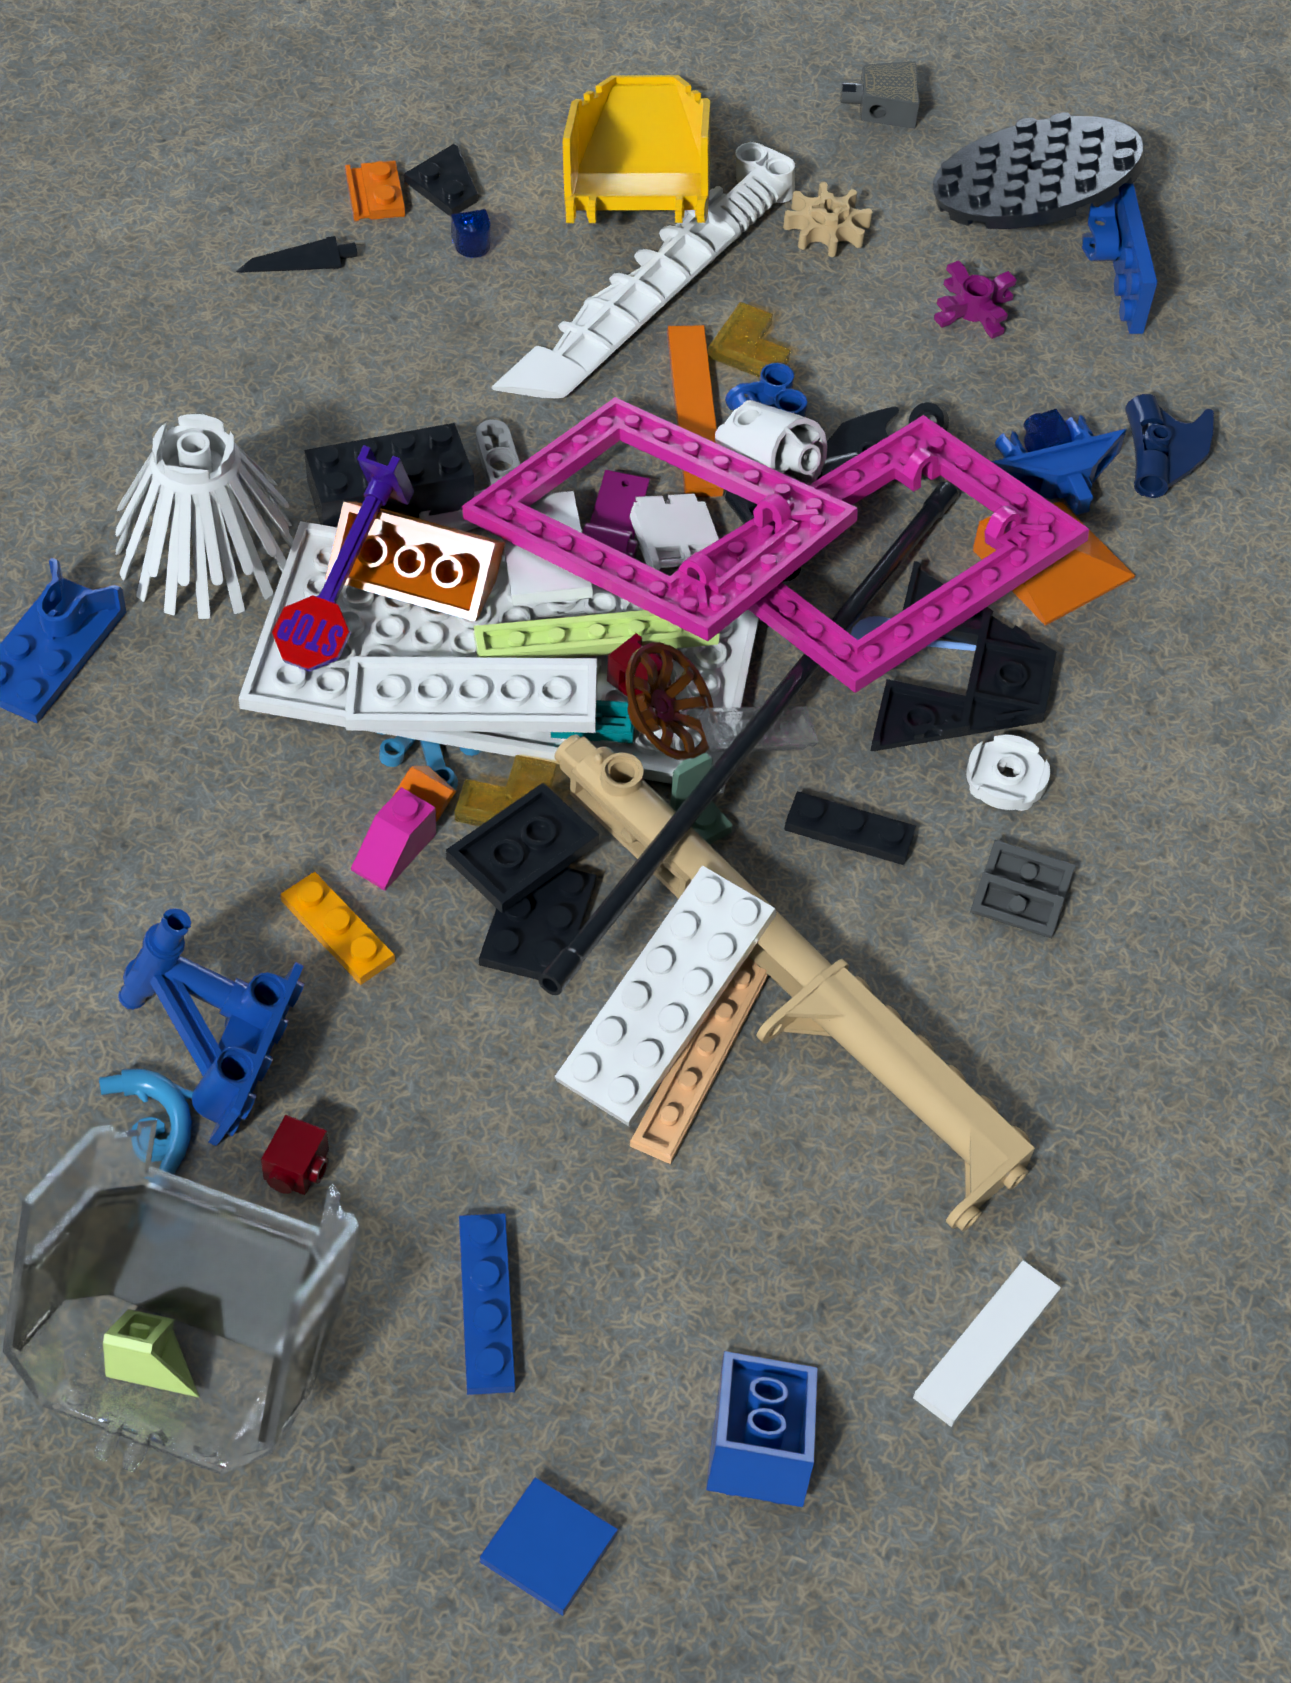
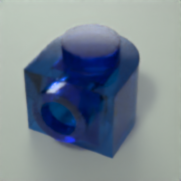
[451,209,491,258]
[1023,409,1072,452]

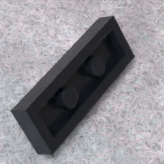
[784,791,916,865]

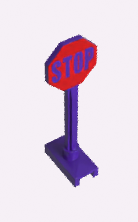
[272,445,414,672]

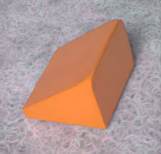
[392,766,456,822]

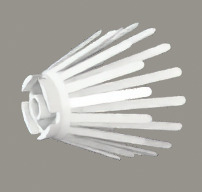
[116,414,294,619]

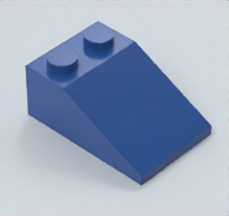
[706,1351,818,1507]

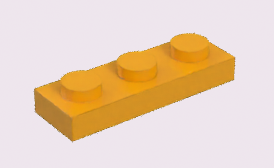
[280,871,395,985]

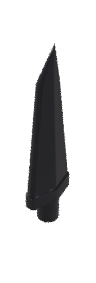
[236,236,358,273]

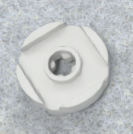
[966,734,1050,811]

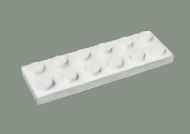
[345,656,597,733]
[555,866,776,1127]

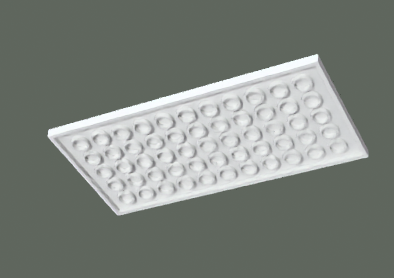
[239,521,759,793]

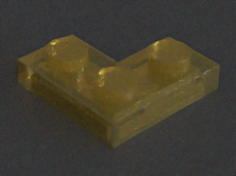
[708,302,790,378]
[455,755,556,826]

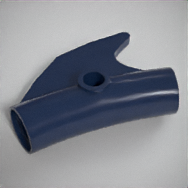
[1125,394,1214,498]

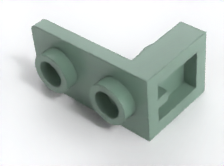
[670,752,733,844]

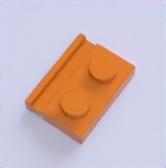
[345,161,405,221]

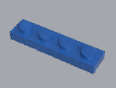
[459,1213,515,1395]

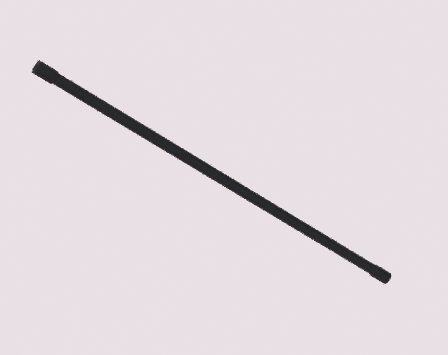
[538,482,958,995]

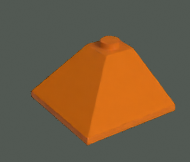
[973,502,1135,626]

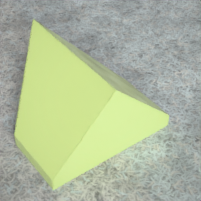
[103,1309,200,1398]

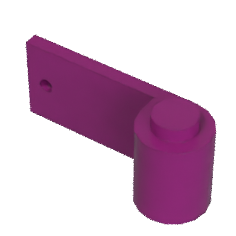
[582,470,650,559]

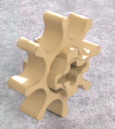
[783,182,872,257]

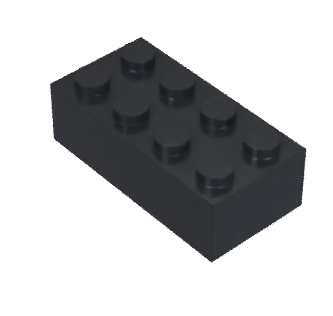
[304,423,475,527]

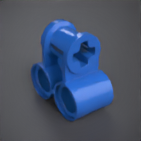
[725,363,807,417]

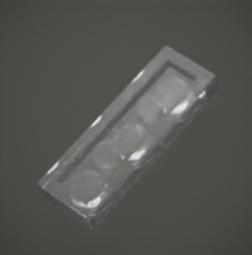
[699,707,819,752]

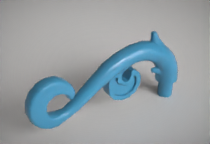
[99,1069,200,1243]

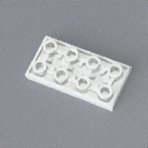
[502,491,593,607]

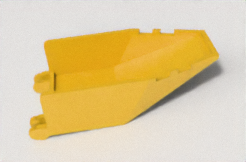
[563,75,710,223]

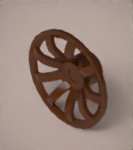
[626,642,716,761]

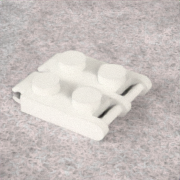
[630,493,719,571]

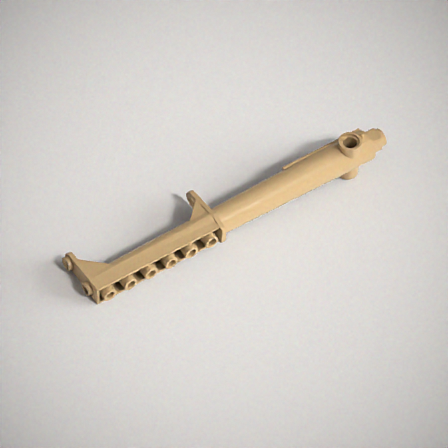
[554,735,1035,1232]

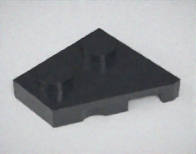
[404,144,478,218]

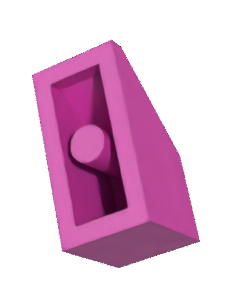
[351,787,436,891]

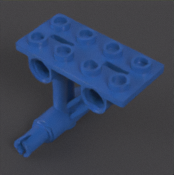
[118,908,305,1146]

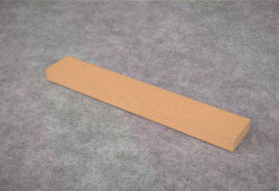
[630,957,769,1164]

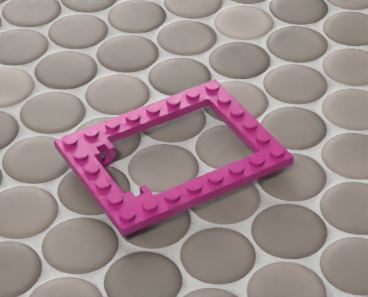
[462,397,858,641]
[699,415,1089,693]

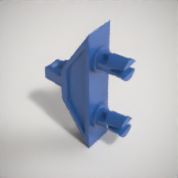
[991,415,1127,515]

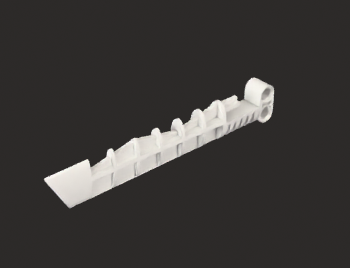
[492,142,795,398]

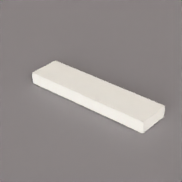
[913,1260,1061,1427]

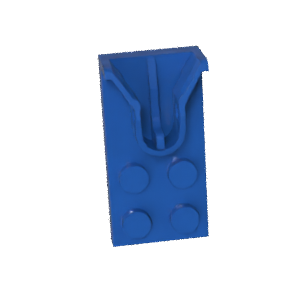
[1082,183,1157,334]
[0,558,126,724]

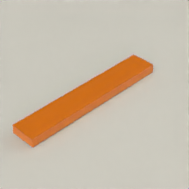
[667,325,723,497]

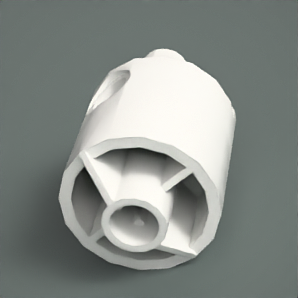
[715,400,827,485]

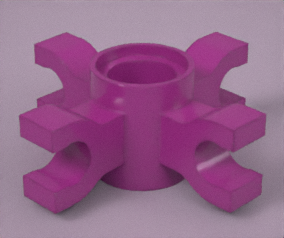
[934,260,1017,339]

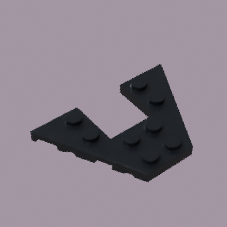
[870,561,1057,751]

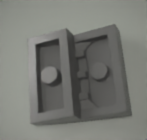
[970,840,1075,939]

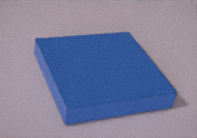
[480,1477,618,1616]

